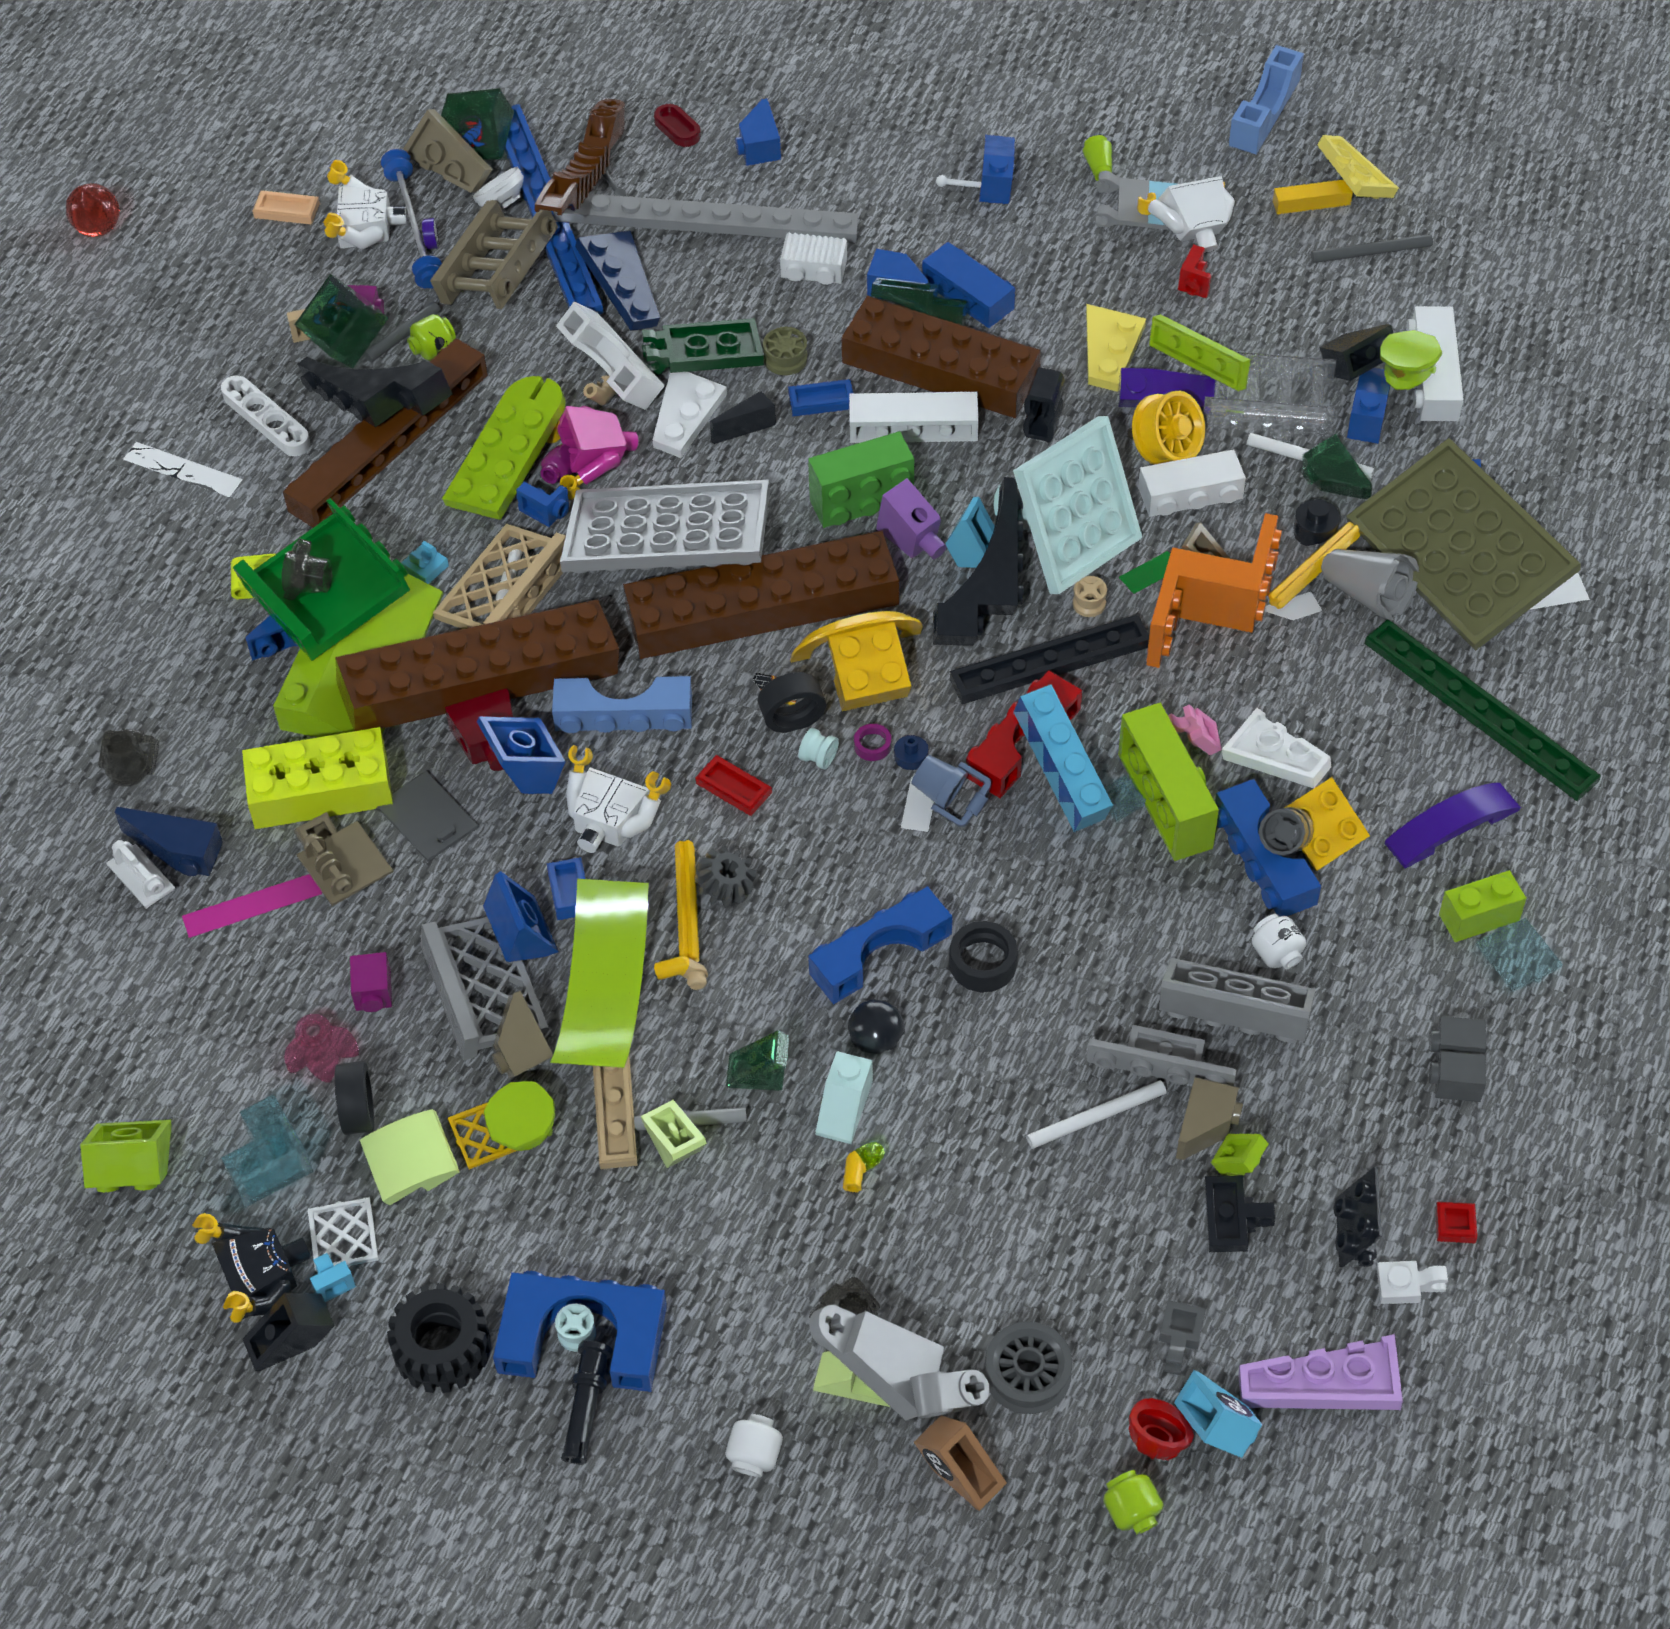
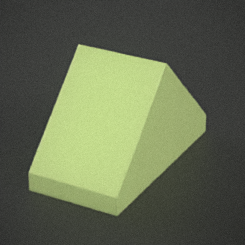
[641,1100,707,1168]

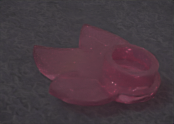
[284,1014,359,1083]

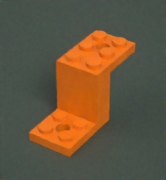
[1146,513,1282,668]

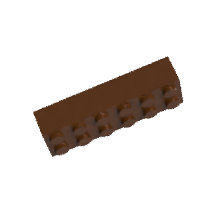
[841,296,1041,419]

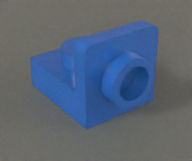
[516,482,569,527]

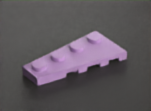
[1238,1334,1403,1410]

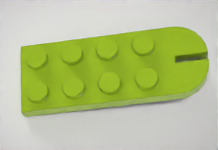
[442,376,566,520]

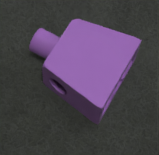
[876,478,947,559]

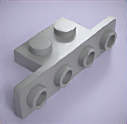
[1087,1025,1237,1086]

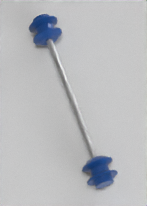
[381,149,442,289]

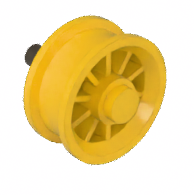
[1128,391,1205,465]

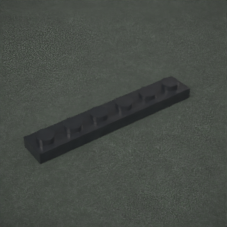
[950,614,1149,704]

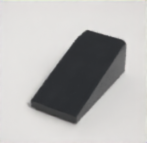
[710,391,776,444]

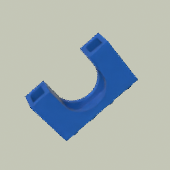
[493,1271,667,1392]

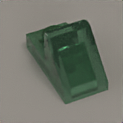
[726,1030,790,1091]

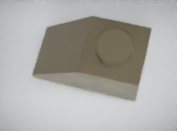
[492,991,553,1078]
[1176,1077,1243,1160]

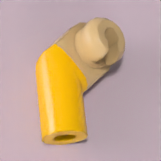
[654,956,708,990]

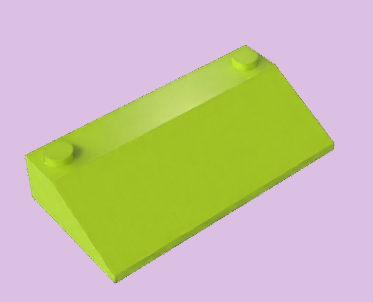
[273,574,444,738]

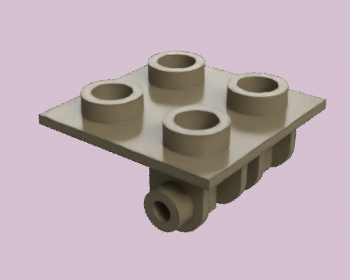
[296,821,393,906]

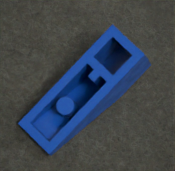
[979,135,1015,204]
[1347,368,1390,444]

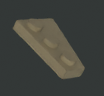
[403,109,493,193]

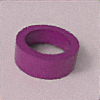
[854,724,891,761]

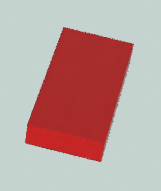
[695,755,772,816]

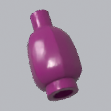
[540,444,573,484]

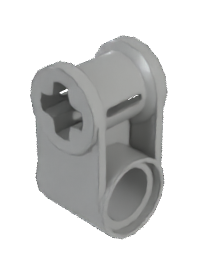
[910,1369,989,1419]

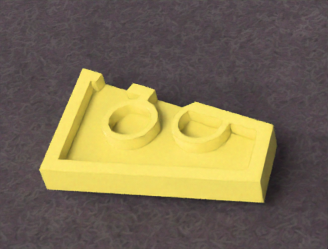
[1317,135,1399,199]
[1086,304,1146,392]

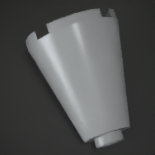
[1321,549,1419,621]

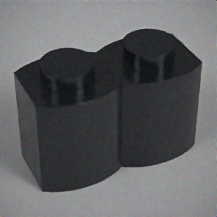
[1023,367,1065,442]

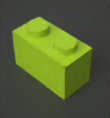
[1439,870,1527,942]

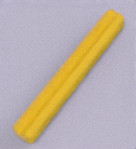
[1268,522,1360,609]
[675,840,699,962]

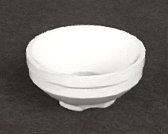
[473,166,523,210]

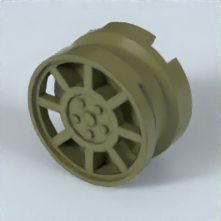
[763,327,808,375]

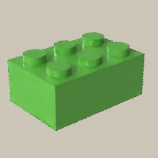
[808,431,914,528]

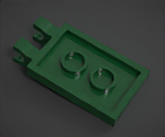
[641,318,764,375]

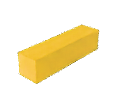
[1273,180,1353,214]

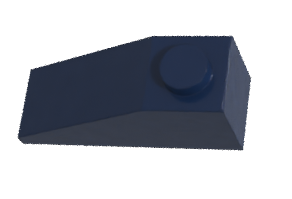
[114,807,223,876]

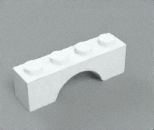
[556,302,665,410]

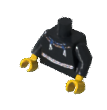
[192,1213,311,1323]

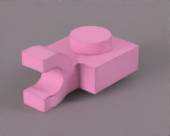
[1168,705,1222,755]

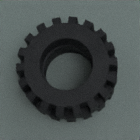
[387,1283,491,1393]

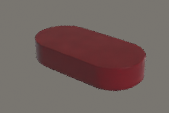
[654,104,701,147]

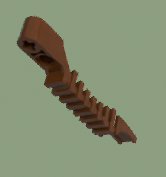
[534,99,625,216]

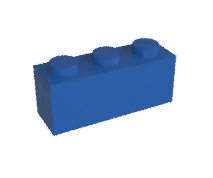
[922,242,1015,328]

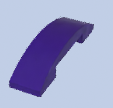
[1384,783,1521,869]

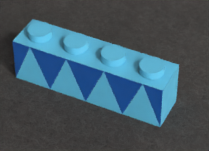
[1013,684,1113,832]

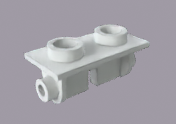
[106,840,175,909]

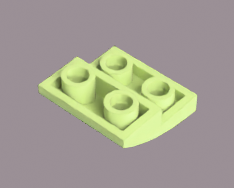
[360,1109,460,1205]

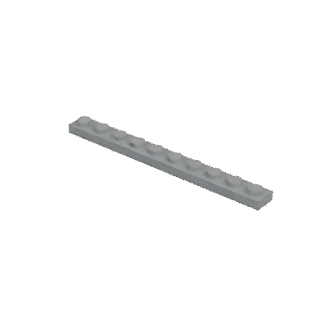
[553,194,858,243]

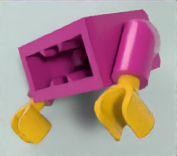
[546,406,638,500]

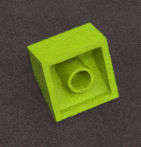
[80,1120,171,1193]

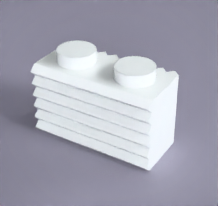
[780,232,847,285]

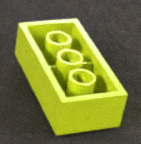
[242,727,393,829]

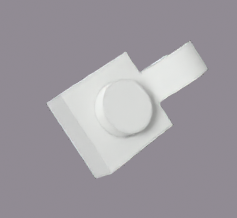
[1377,1261,1448,1304]

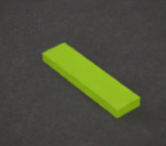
[1149,314,1250,391]

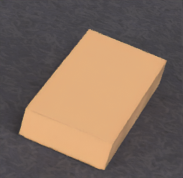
[252,190,320,225]

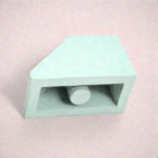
[815,1051,873,1144]

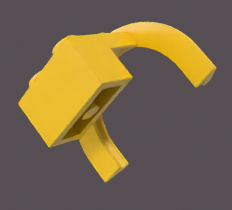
[790,611,923,711]

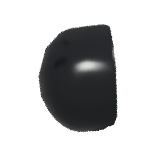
[848,999,905,1054]

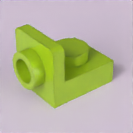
[1211,1134,1269,1176]

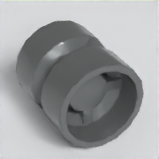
[1259,807,1314,855]

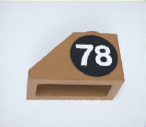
[914,1415,1007,1511]

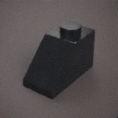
[1319,324,1393,381]
[242,1293,335,1371]

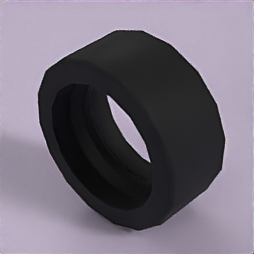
[757,672,827,733]
[949,921,1018,993]
[334,1061,374,1135]

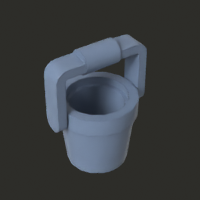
[911,755,991,827]

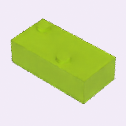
[1118,702,1219,861]

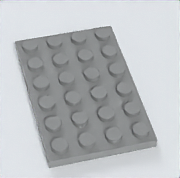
[560,480,770,573]

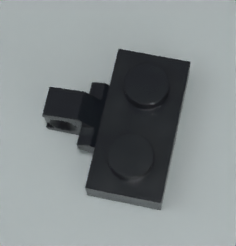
[1205,1175,1275,1253]

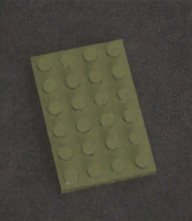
[1346,438,1581,651]

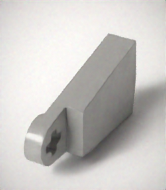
[809,1305,944,1420]

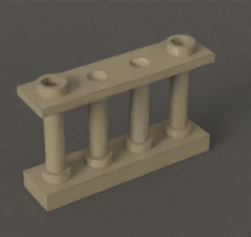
[430,200,558,309]

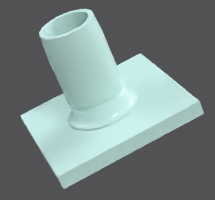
[993,416,1143,594]

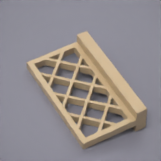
[433,524,566,629]

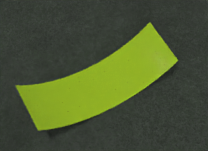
[550,878,649,1068]

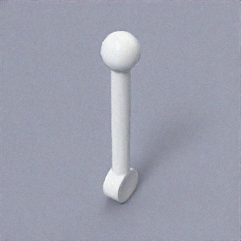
[936,175,981,187]

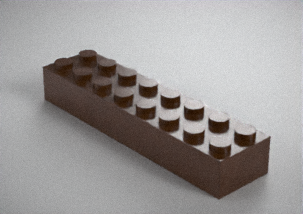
[623,531,899,659]
[335,599,619,731]

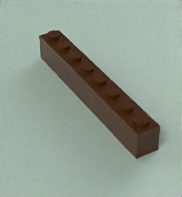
[283,338,488,528]

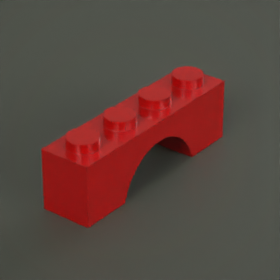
[966,670,1082,799]

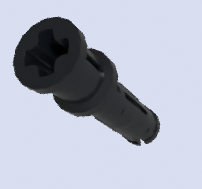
[561,1341,613,1465]

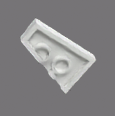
[653,372,727,458]
[1222,708,1331,788]

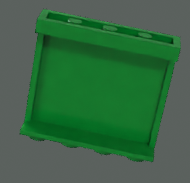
[233,498,410,661]

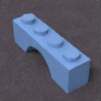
[1229,45,1304,154]
[552,676,692,733]

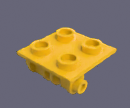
[1284,777,1370,871]

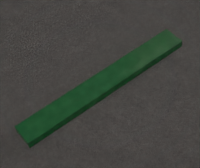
[1364,620,1601,801]

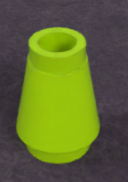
[1083,135,1112,182]

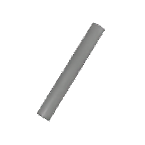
[634,1107,747,1131]

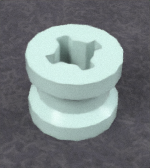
[798,728,839,770]
[555,1303,596,1352]

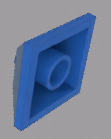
[477,716,566,794]

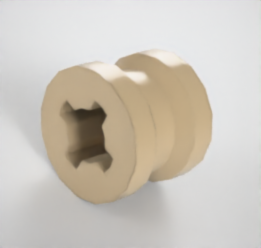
[1073,576,1107,617]

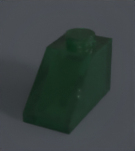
[1301,434,1372,500]

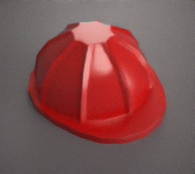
[1128,1398,1194,1460]

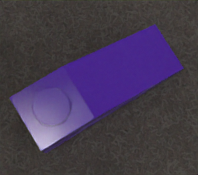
[1118,368,1215,410]

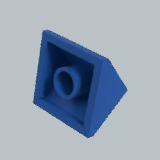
[483,871,559,962]

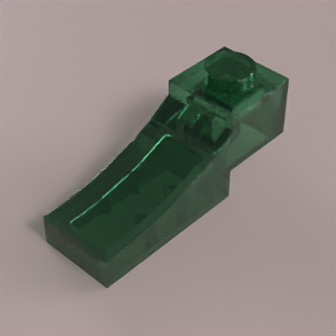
[871,277,968,326]

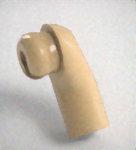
[583,375,616,405]

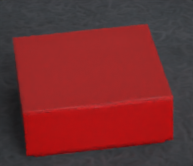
[1435,1202,1477,1243]

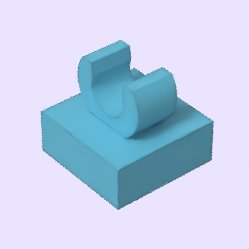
[401,541,449,584]
[310,1253,356,1302]

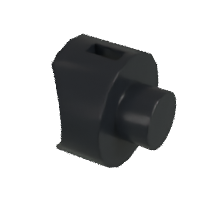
[1293,499,1340,546]

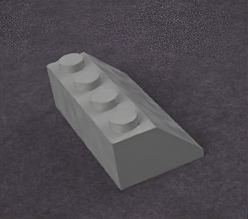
[1159,958,1316,1043]

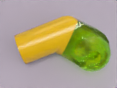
[843,1142,885,1192]

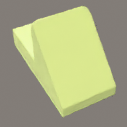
[813,1351,890,1407]

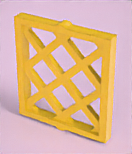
[448,1102,517,1170]

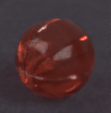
[66,183,120,237]

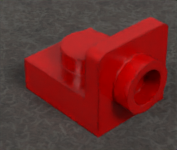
[1178,244,1211,298]

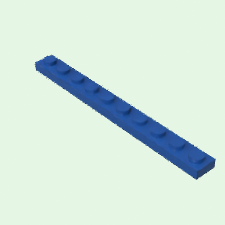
[491,104,603,314]

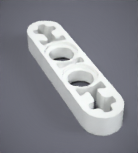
[221,375,311,456]

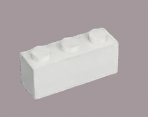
[1138,449,1246,517]

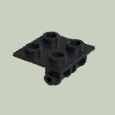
[1333,1166,1382,1267]

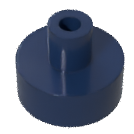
[894,735,929,770]

